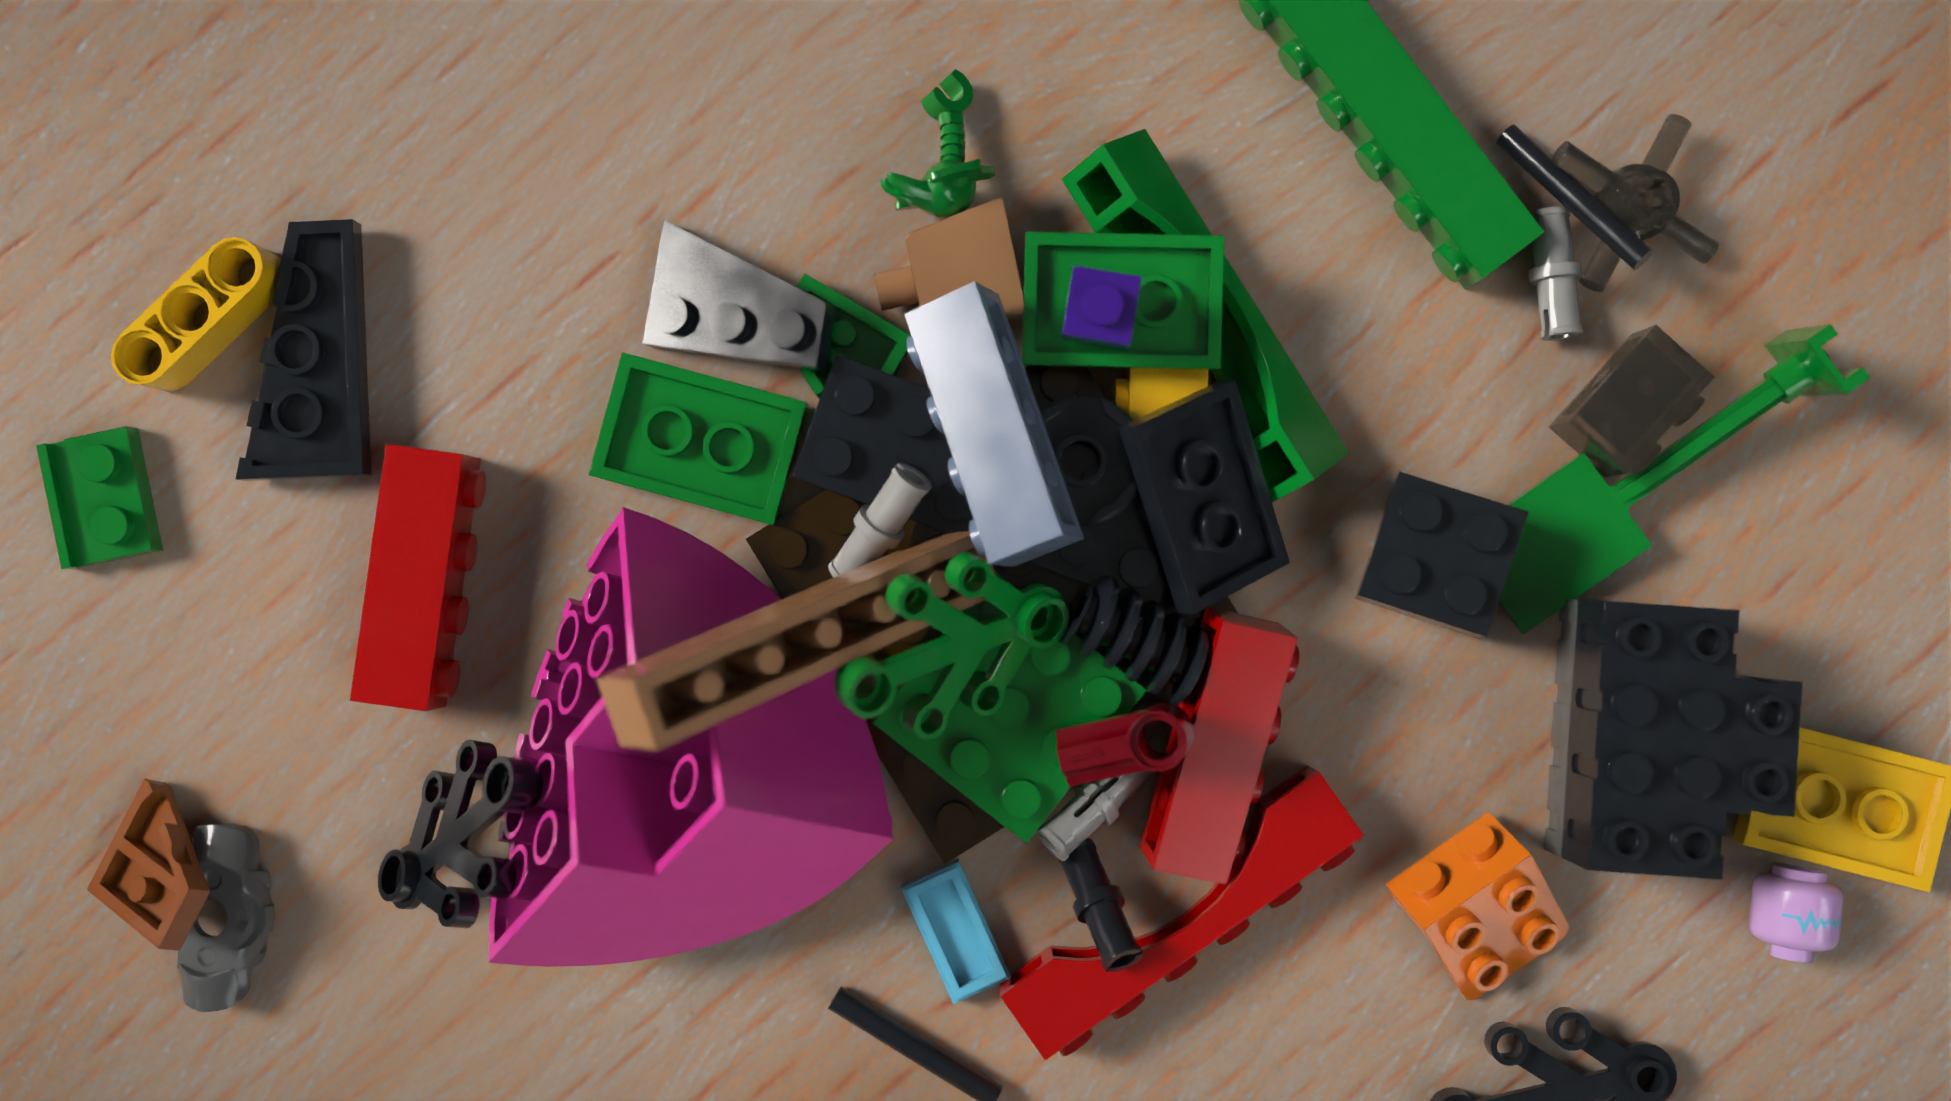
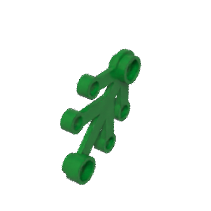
[834,552,1069,740]

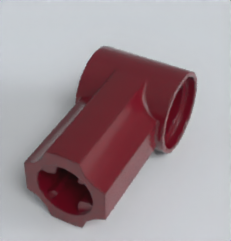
[1056,703,1194,787]

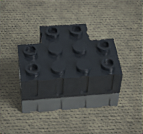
[1544,599,1803,880]

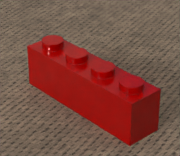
[350,444,486,711]
[1139,607,1300,885]

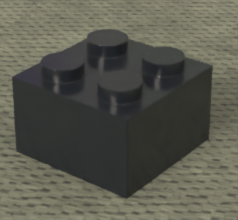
[1355,471,1528,639]

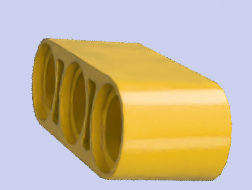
[111,237,281,392]

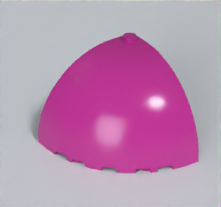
[489,507,894,967]

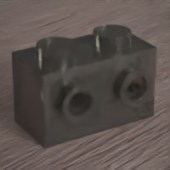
[1549,325,1714,477]

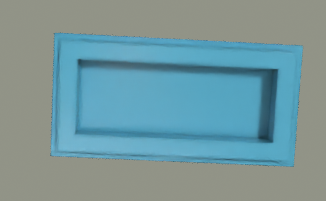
[901,859,1011,1004]

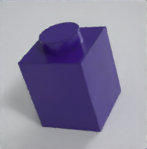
[1062,265,1142,350]

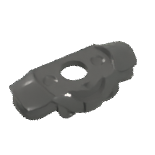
[177,824,275,1012]

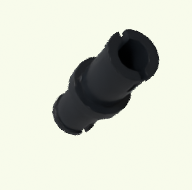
[1057,838,1143,972]

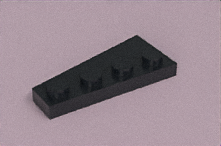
[235,219,372,481]

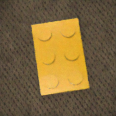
[1732,727,1951,893]

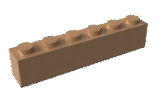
[596,531,996,751]

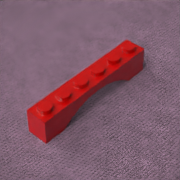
[999,765,1364,1060]

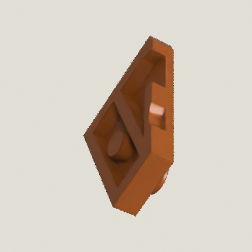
[87,779,210,951]

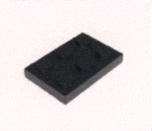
[1119,380,1290,615]

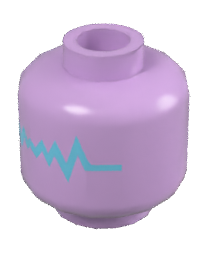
[1748,864,1844,963]

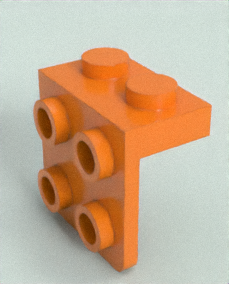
[1385,812,1569,1000]

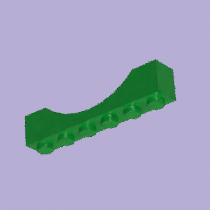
[1061,129,1350,503]

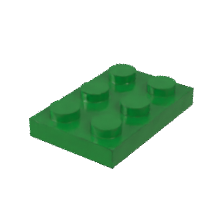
[1022,232,1225,370]
[588,352,809,526]

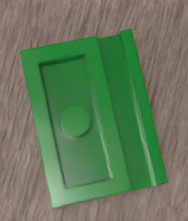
[36,426,163,569]

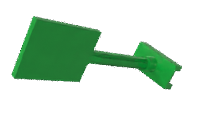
[1499,324,1870,634]

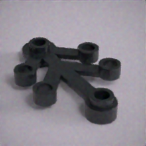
[378,740,544,928]
[1430,1007,1677,1101]

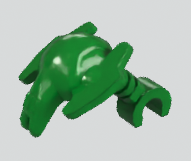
[880,69,995,218]

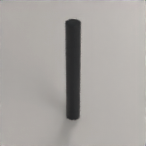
[1496,124,1654,270]
[827,986,1003,1101]

